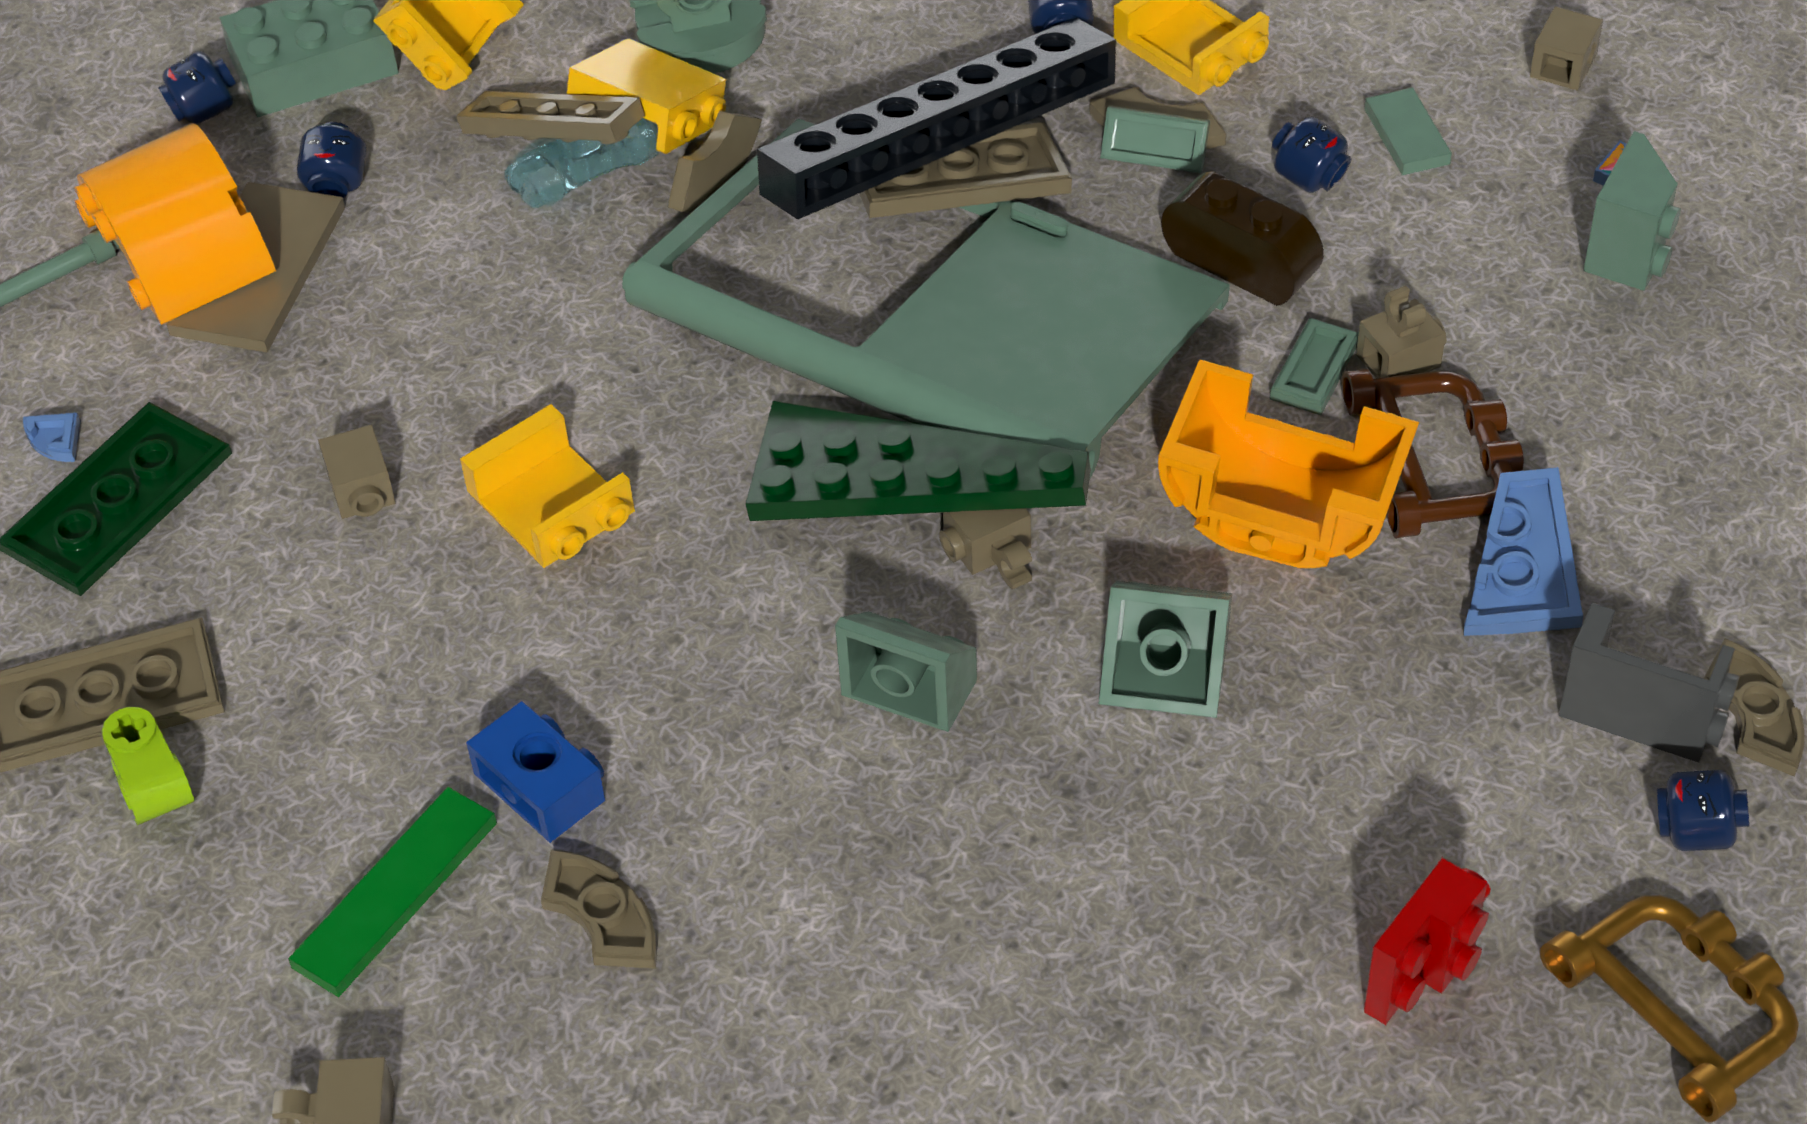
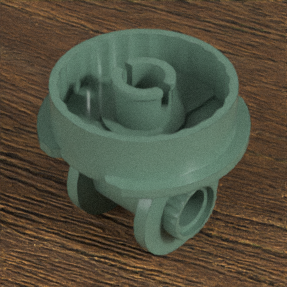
[630,0,766,74]

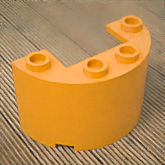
[74,123,276,325]
[1158,359,1419,568]

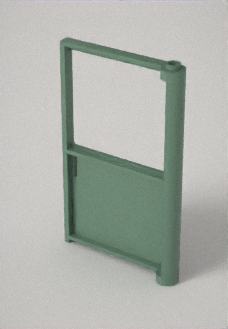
[622,118,1230,479]

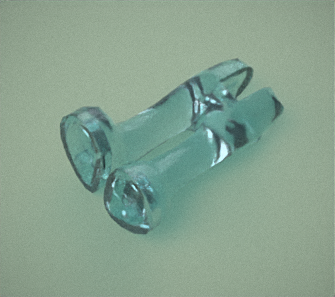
[504,118,659,208]

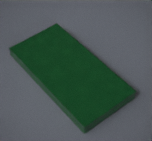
[0,402,232,597]

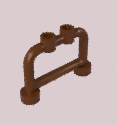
[1341,369,1524,539]

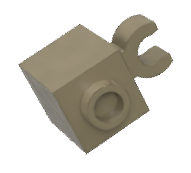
[1356,285,1447,378]
[939,508,1032,590]
[272,1057,394,1124]

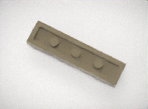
[456,91,645,144]

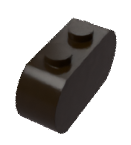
[1161,171,1324,306]

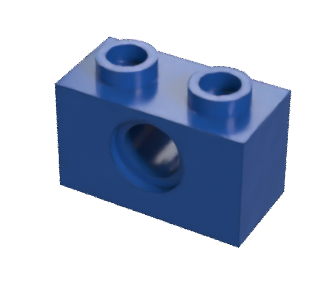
[466,701,605,843]

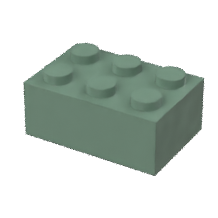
[219,0,399,118]

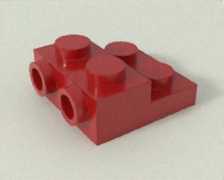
[1364,858,1491,1025]

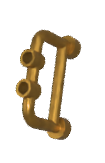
[1540,895,1799,1122]

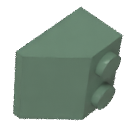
[1583,131,1681,291]
[1099,580,1233,718]
[835,611,977,732]

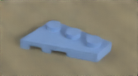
[1464,467,1583,636]

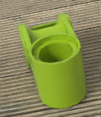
[102,707,195,826]

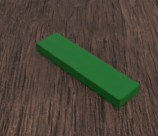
[288,787,497,998]

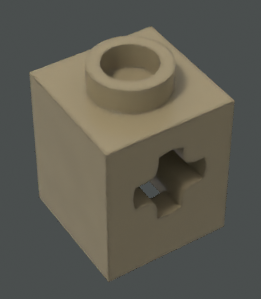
[1530,6,1603,91]
[318,424,396,519]

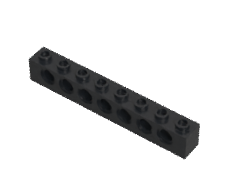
[757,18,1116,220]

